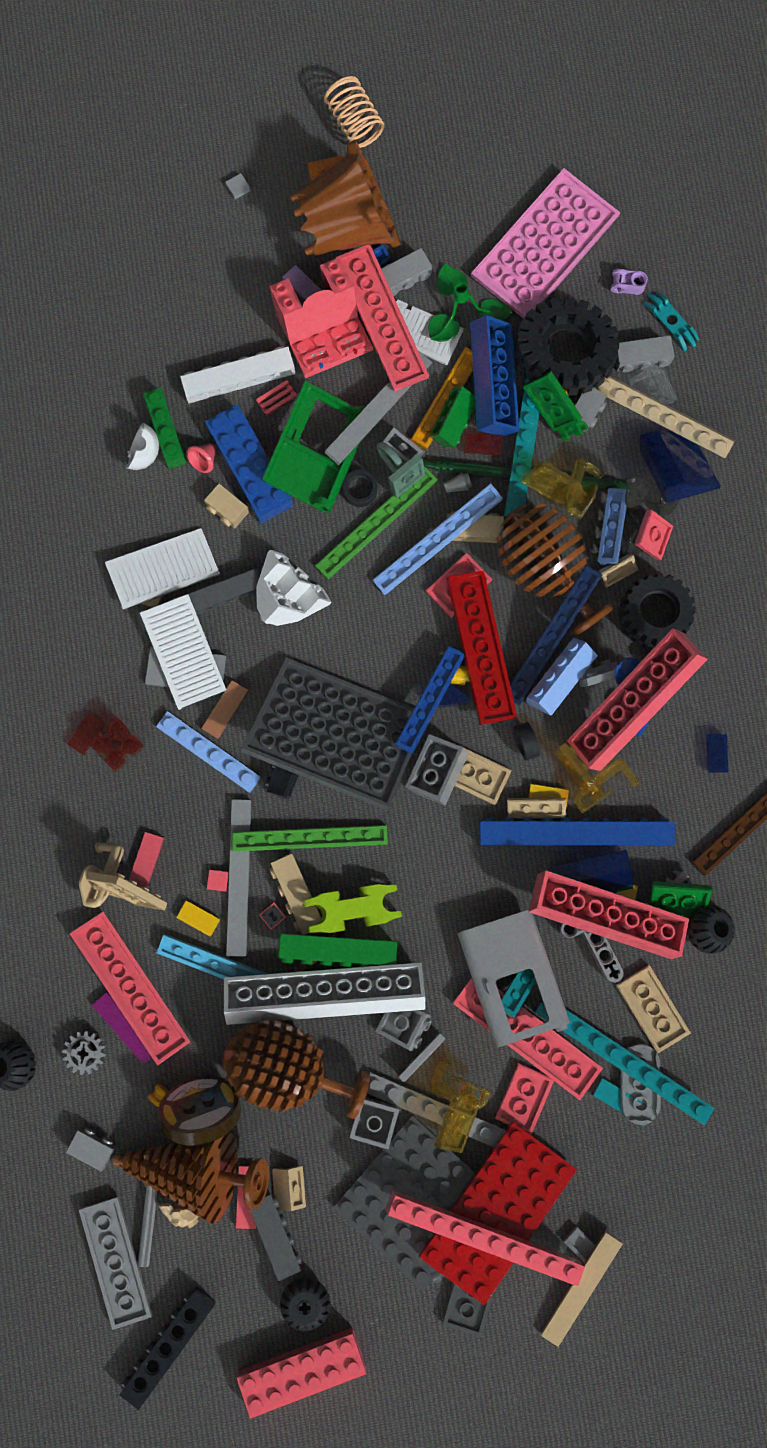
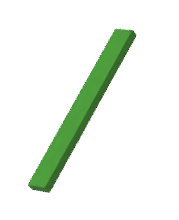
[315,467,437,580]
[232,825,388,852]

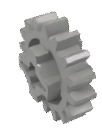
[62,1031,107,1075]

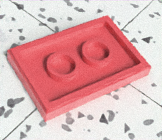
[425,552,493,619]
[494,1063,554,1135]

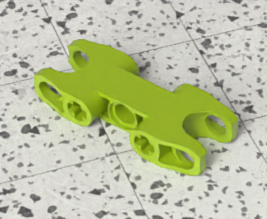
[302,884,402,934]

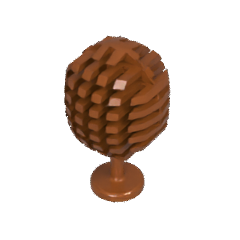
[497,503,614,636]
[223,1018,370,1119]

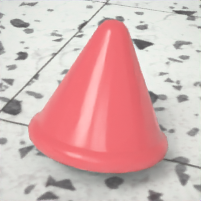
[186,443,217,473]

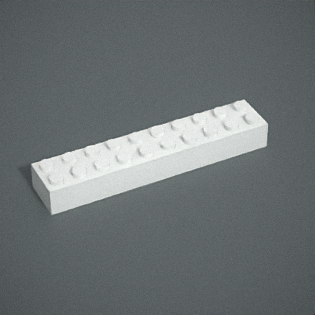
[224,963,425,1025]

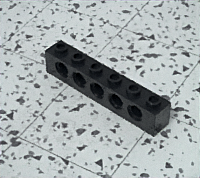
[119,1287,216,1411]

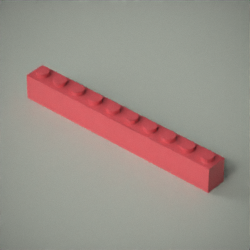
[385,1190,585,1286]

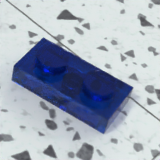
[706,734,729,773]

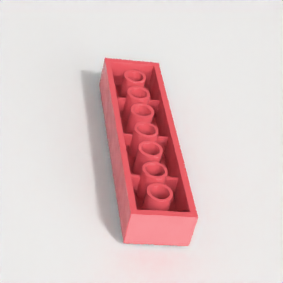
[567,628,708,771]
[529,870,689,959]

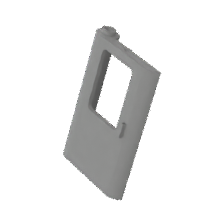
[457,910,570,1048]

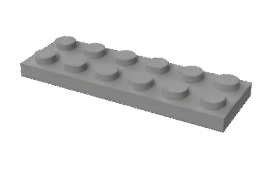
[79,1196,152,1330]

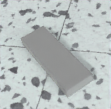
[398,1032,445,1082]

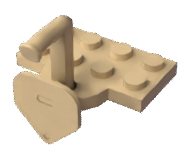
[79,842,167,910]

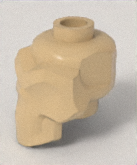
[159,1203,199,1229]

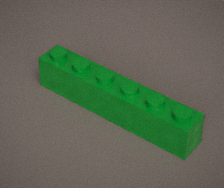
[276,934,397,967]

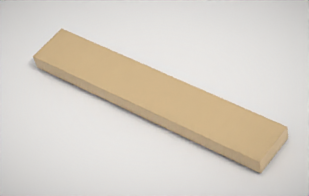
[541,1231,623,1347]

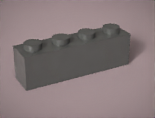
[250,1191,302,1281]

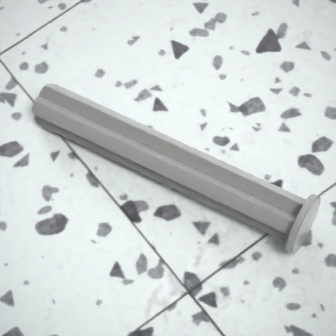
[138,1184,158,1267]

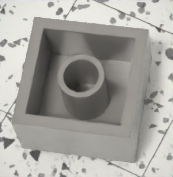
[350,1097,399,1149]

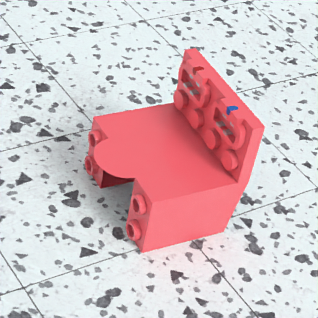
[269,258,373,378]

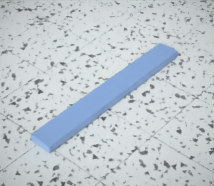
[373,483,503,595]

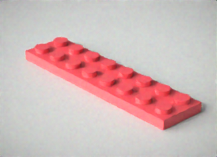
[336,245,429,392]
[69,912,190,1066]
[453,977,603,1100]

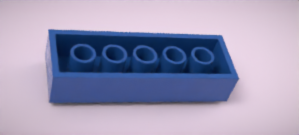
[470,315,519,437]
[205,404,293,524]

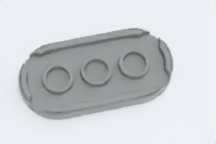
[620,1043,661,1125]

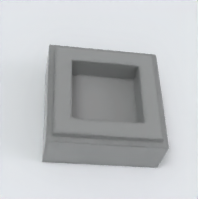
[225,173,251,199]

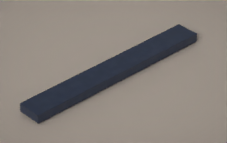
[510,565,602,705]

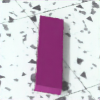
[92,992,151,1065]

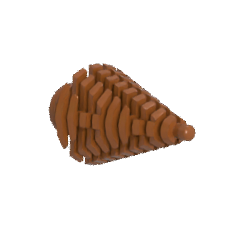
[112,1132,269,1224]

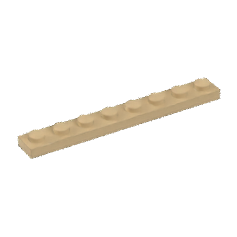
[594,376,735,458]

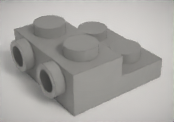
[578,659,617,688]
[375,1010,431,1051]

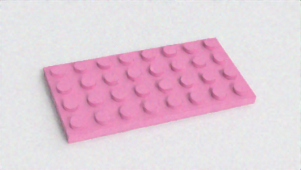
[471,168,620,319]

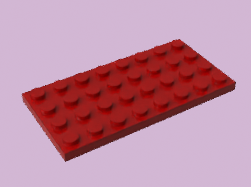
[419,1121,577,1305]

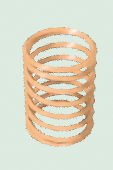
[324,76,384,148]

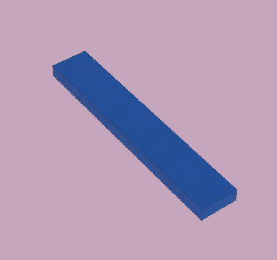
[395,645,465,754]

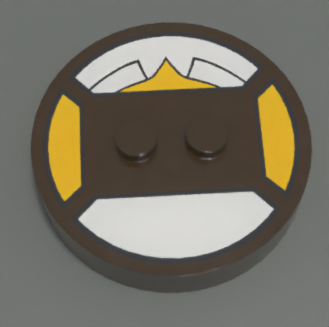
[158,1076,242,1146]

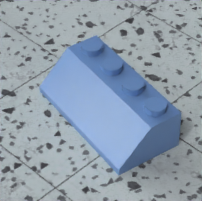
[526,638,597,715]

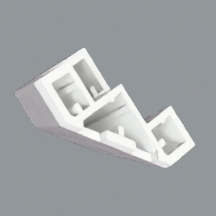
[256,550,332,626]

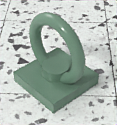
[377,442,426,498]

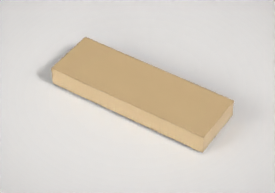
[507,798,566,818]

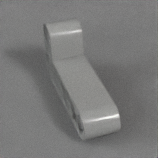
[559,923,623,983]

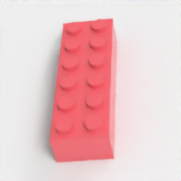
[237,1327,366,1419]

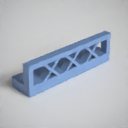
[598,488,629,567]

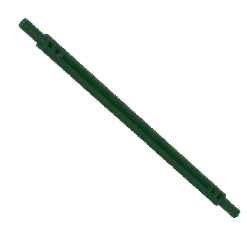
[423,460,641,492]

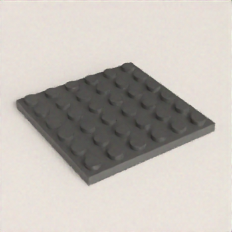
[333,1115,476,1292]

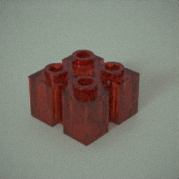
[88,717,144,773]

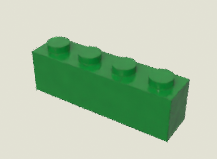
[143,388,187,469]

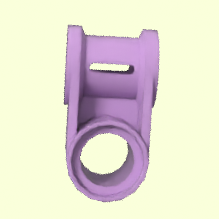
[611,269,648,295]

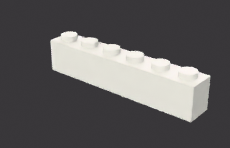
[180,346,295,404]

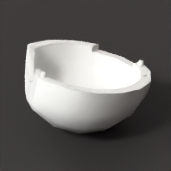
[126,423,159,470]

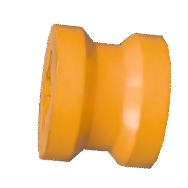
[147,1083,169,1107]

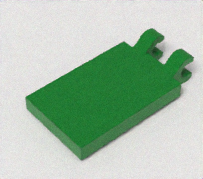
[523,371,588,441]

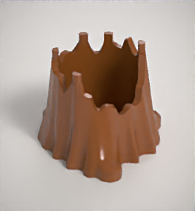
[290,139,401,256]

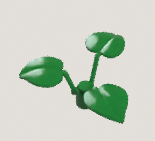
[428,264,512,342]

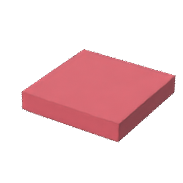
[635,510,673,560]

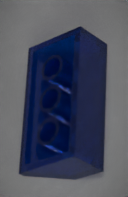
[548,849,633,894]

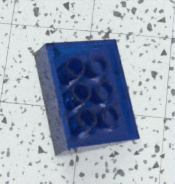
[640,430,721,503]

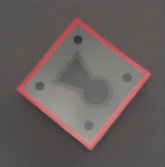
[259,902,287,930]

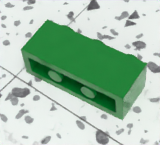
[429,386,476,448]

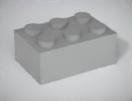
[405,734,469,806]

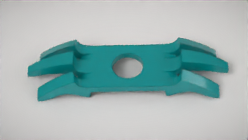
[643,292,699,352]

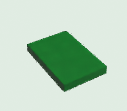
[647,881,712,918]

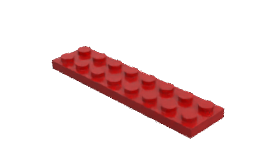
[446,571,518,726]

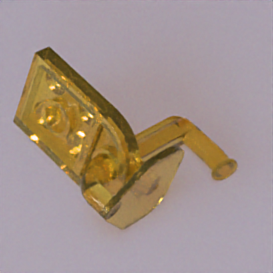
[521,458,605,520]
[554,743,641,814]
[430,1056,491,1153]

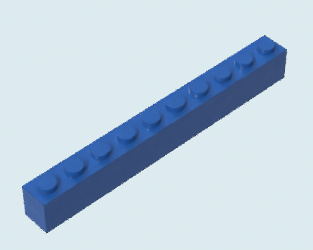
[479,818,675,846]

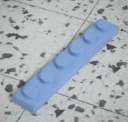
[156,711,261,793]

